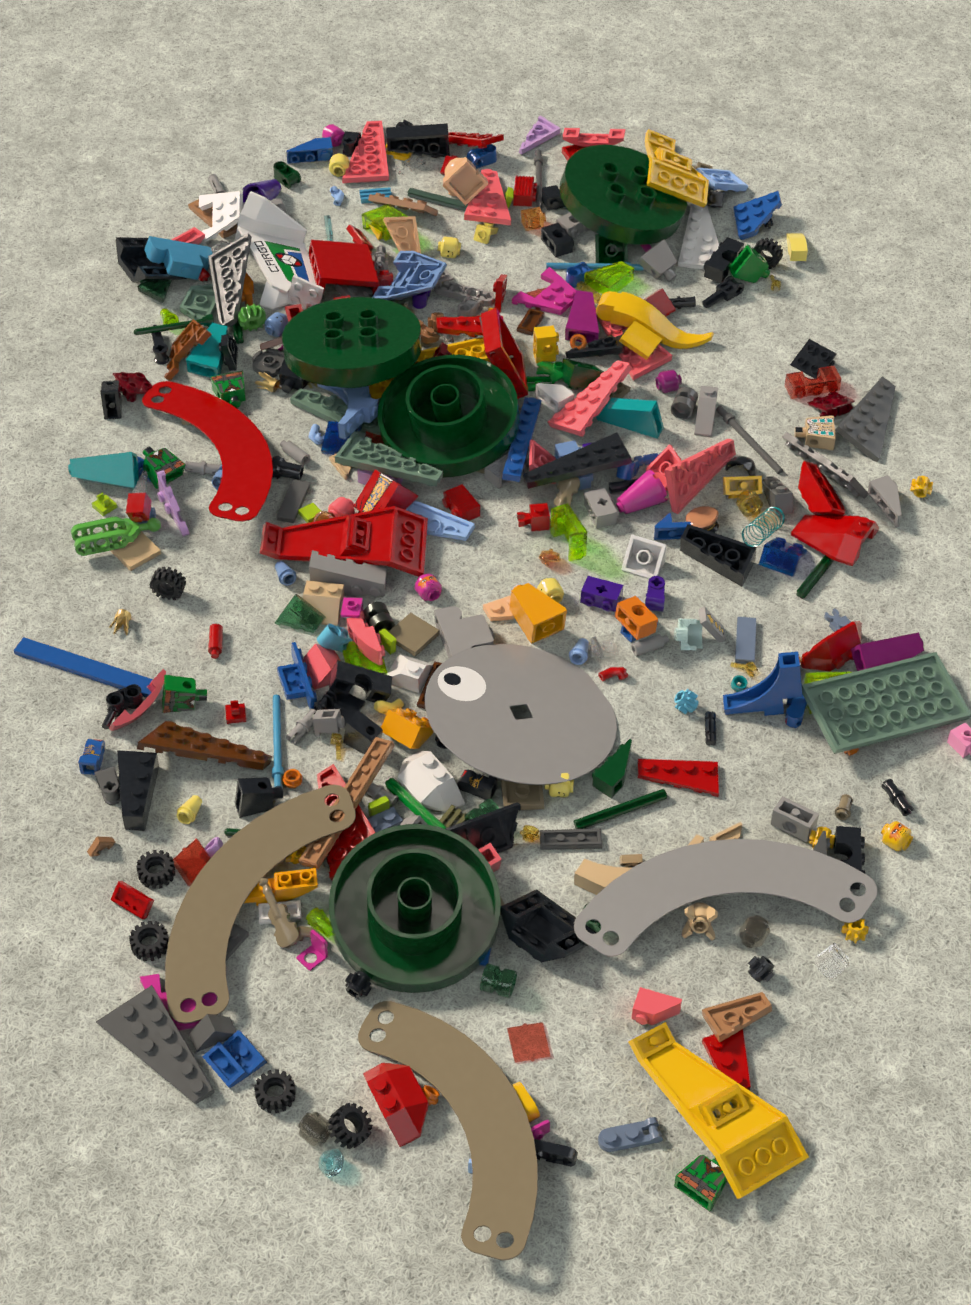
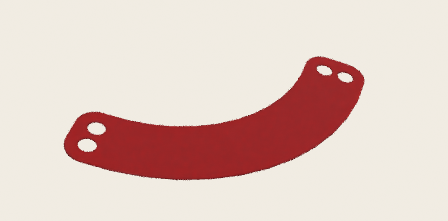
[142,381,273,522]

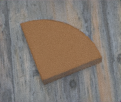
[87,836,115,857]

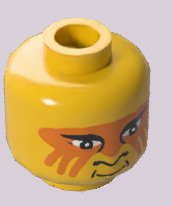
[881,821,913,851]

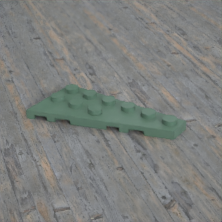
[335,431,443,487]

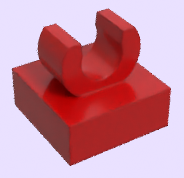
[225,700,246,724]

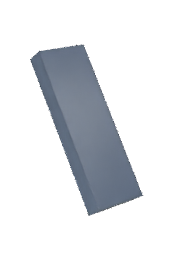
[735,617,756,665]

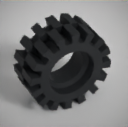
[753,238,783,269]
[149,567,186,600]
[136,850,176,889]
[129,921,169,961]
[254,1069,296,1113]
[328,1103,373,1149]

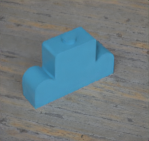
[144,236,213,279]

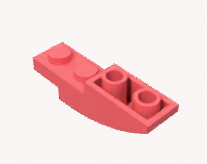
[347,610,385,665]

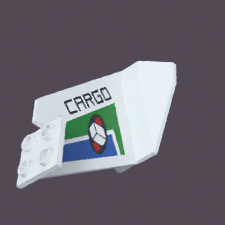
[235,191,324,310]

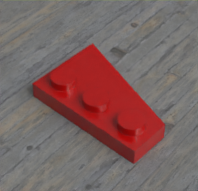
[702,1029,751,1090]

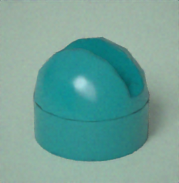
[731,675,748,692]

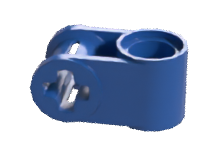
[466,144,497,169]
[566,262,596,288]
[616,460,640,480]

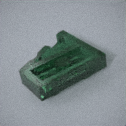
[137,280,172,303]
[275,594,326,633]

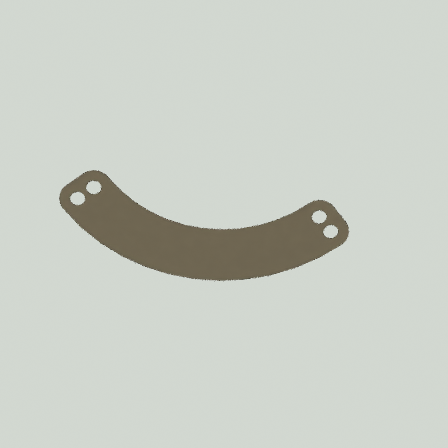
[165,785,356,1023]
[358,1001,538,1260]

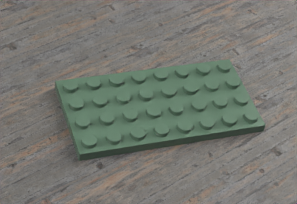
[802,652,971,754]

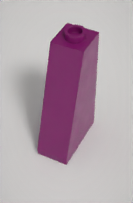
[565,290,599,343]
[851,632,924,671]

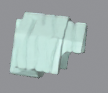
[674,618,703,650]

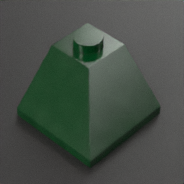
[595,234,628,264]
[562,358,604,390]

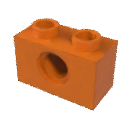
[615,596,658,640]

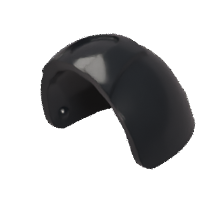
[725,456,756,476]

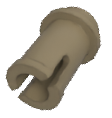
[835,794,853,820]

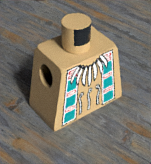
[794,416,836,450]

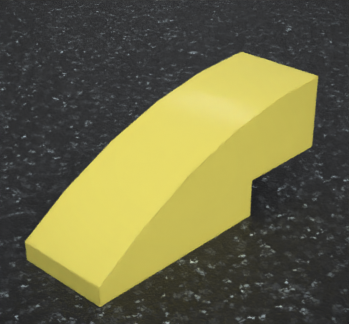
[786,233,808,261]

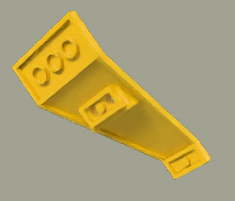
[645,129,709,208]
[628,1022,809,1199]

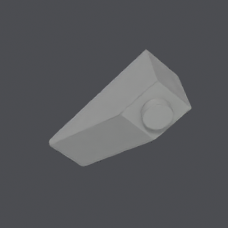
[694,386,718,437]
[868,475,901,528]

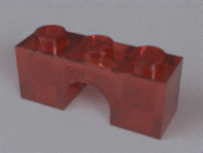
[784,366,842,399]

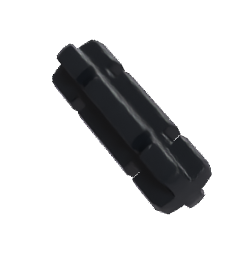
[705,711,717,746]

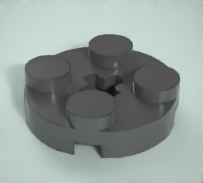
[252,349,284,377]

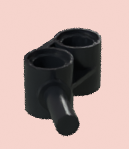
[102,684,143,729]

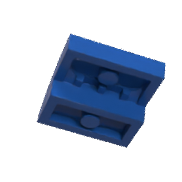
[202,1030,267,1088]

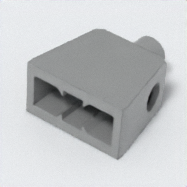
[637,240,677,281]

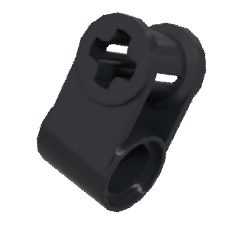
[342,131,361,157]

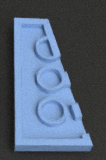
[406,500,475,541]

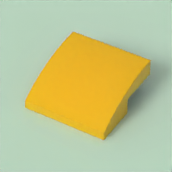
[619,321,662,360]

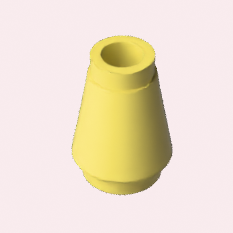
[176,795,202,824]

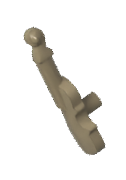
[549,477,580,531]
[259,878,301,948]

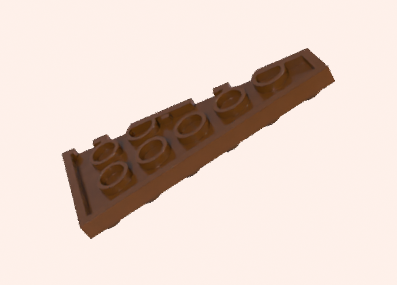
[137,721,272,770]

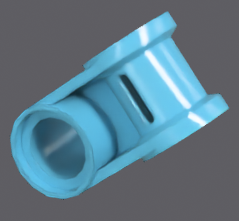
[317,624,355,653]

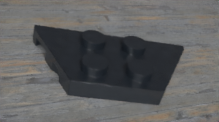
[445,802,521,853]

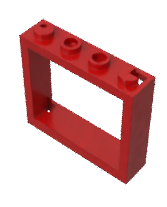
[481,308,529,399]

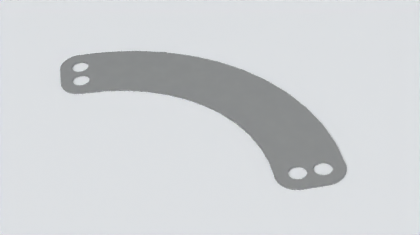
[574,839,877,957]

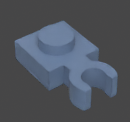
[824,608,851,632]

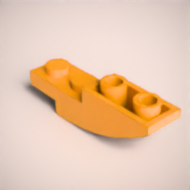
[244,868,318,906]

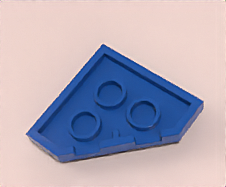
[733,191,782,240]

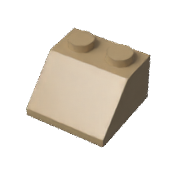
[300,580,344,626]

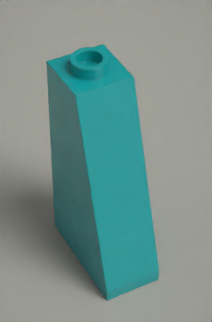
[186,322,228,378]
[596,398,664,439]
[68,452,140,490]

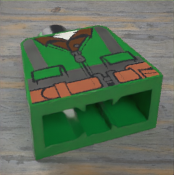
[211,370,246,408]
[143,446,186,489]
[162,675,207,713]
[674,1155,727,1212]

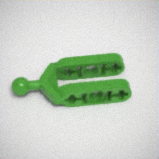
[71,517,161,556]

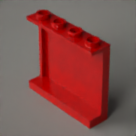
[308,240,380,295]

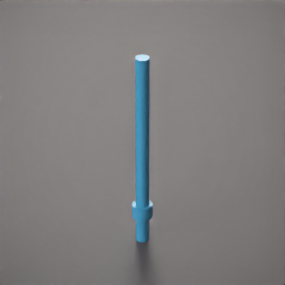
[546,262,644,272]
[272,695,284,787]

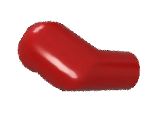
[598,667,628,681]

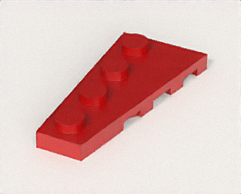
[448,132,504,148]
[436,316,504,337]
[638,759,719,797]

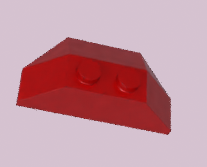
[798,461,846,515]
[800,621,862,672]
[363,1063,429,1147]

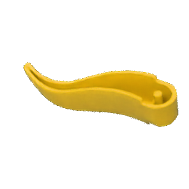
[596,291,714,349]

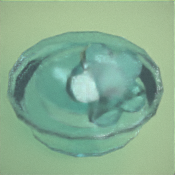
[318,1149,344,1177]

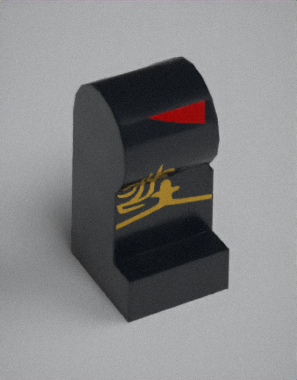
[457,769,497,801]

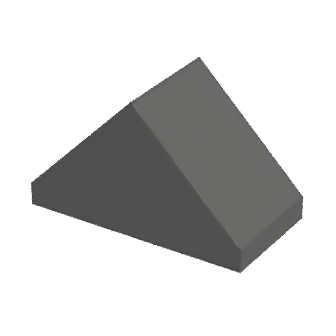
[189,1014,236,1052]

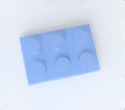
[696,168,748,192]

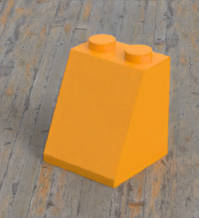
[509,583,567,644]

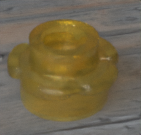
[520,825,540,843]

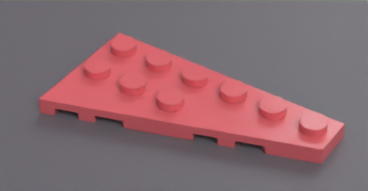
[342,121,389,183]
[464,169,511,225]
[596,313,672,380]
[547,360,632,437]
[664,439,736,514]

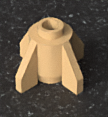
[682,902,718,941]

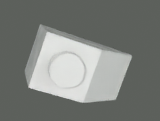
[535,383,574,413]

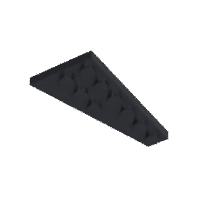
[523,432,632,489]

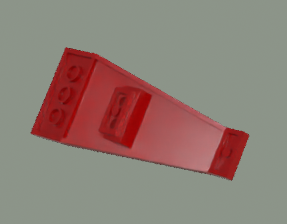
[260,506,428,577]

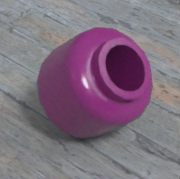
[655,370,682,393]

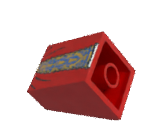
[353,470,419,513]

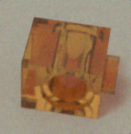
[521,207,546,231]

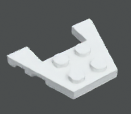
[199,191,243,246]

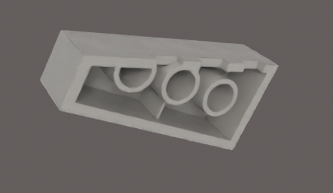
[309,550,388,597]

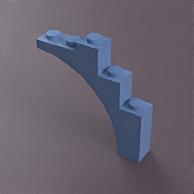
[317,384,378,439]

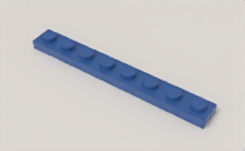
[502,397,542,482]

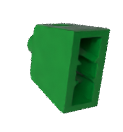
[729,244,770,283]

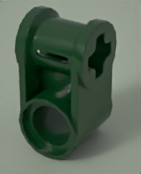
[273,161,301,189]

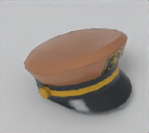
[686,506,719,533]

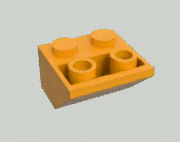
[381,708,434,749]

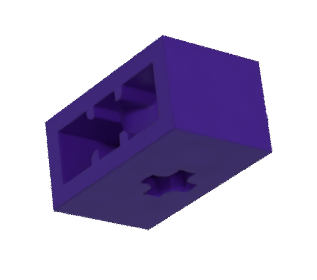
[580,576,624,612]

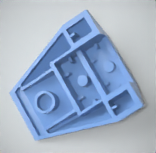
[372,251,447,301]

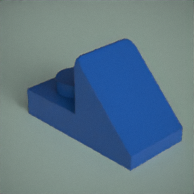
[654,513,691,540]

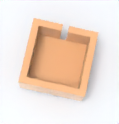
[443,157,489,206]

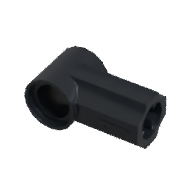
[272,456,304,480]

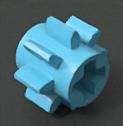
[674,689,699,714]

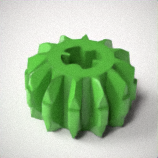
[238,303,266,332]

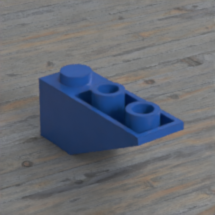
[286,137,333,164]

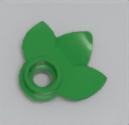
[536,361,563,382]

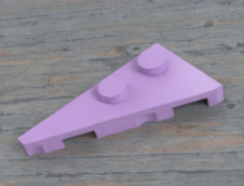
[519,115,561,155]
[157,470,190,536]

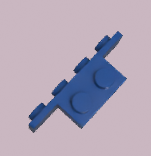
[277,642,317,709]

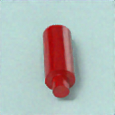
[208,624,223,659]

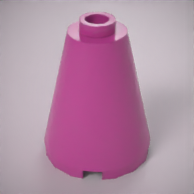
[616,470,668,514]

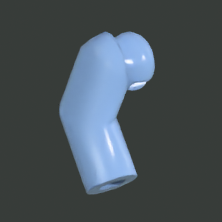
[330,186,344,206]
[308,424,325,445]

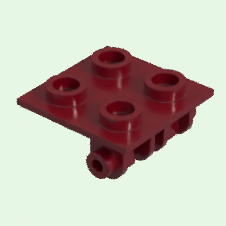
[113,372,152,402]
[807,392,855,417]

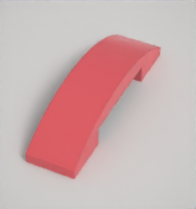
[563,128,625,147]
[109,669,166,731]

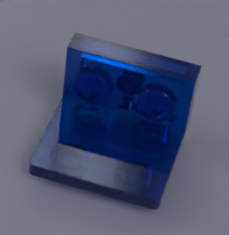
[758,537,808,577]

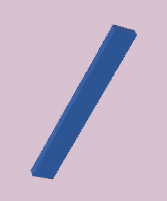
[14,637,153,698]

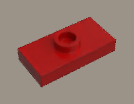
[346,225,373,251]
[110,881,154,920]

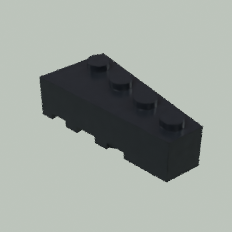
[386,123,450,158]
[680,524,757,587]
[117,750,159,831]

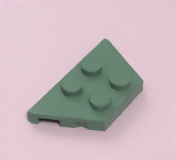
[180,283,216,320]

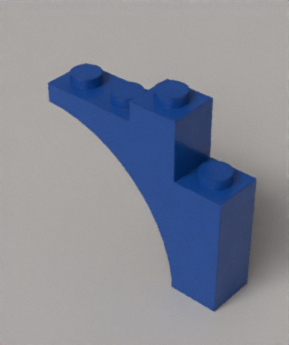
[723,651,803,716]

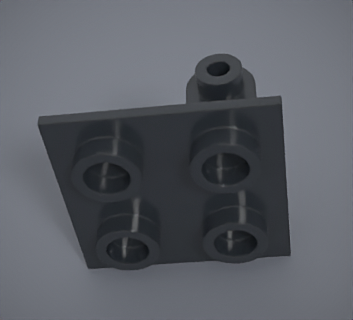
[790,339,837,380]
[314,690,365,727]

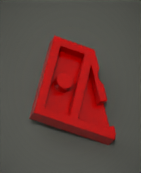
[493,274,508,313]

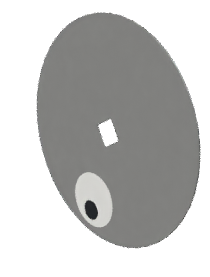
[425,644,617,785]

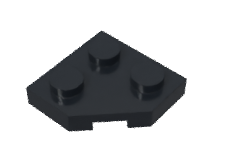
[219,334,238,371]

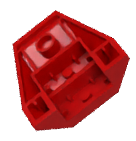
[791,515,879,567]

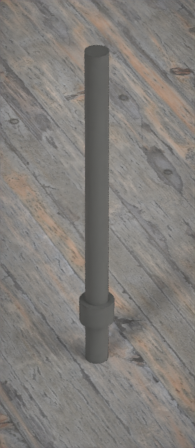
[534,149,543,212]
[716,406,783,474]

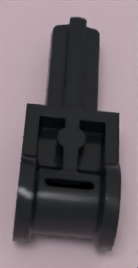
[702,276,744,308]
[151,325,169,365]

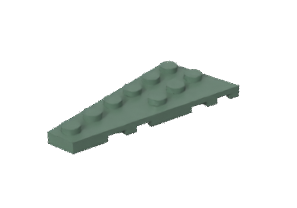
[290,389,381,443]

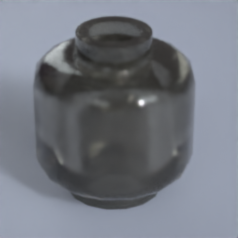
[738,915,770,948]
[297,1111,331,1146]

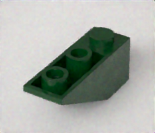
[592,739,632,798]

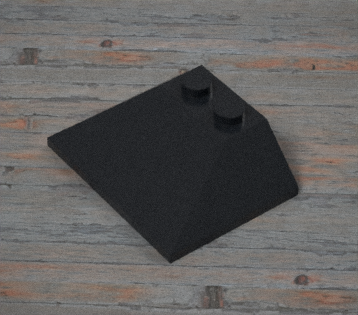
[116,237,187,283]
[500,889,597,963]

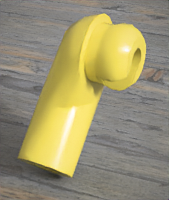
[373,698,404,715]

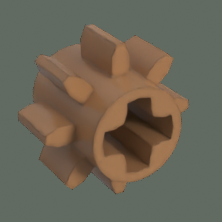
[428,312,444,332]

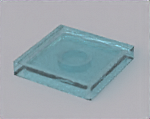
[324,215,333,241]

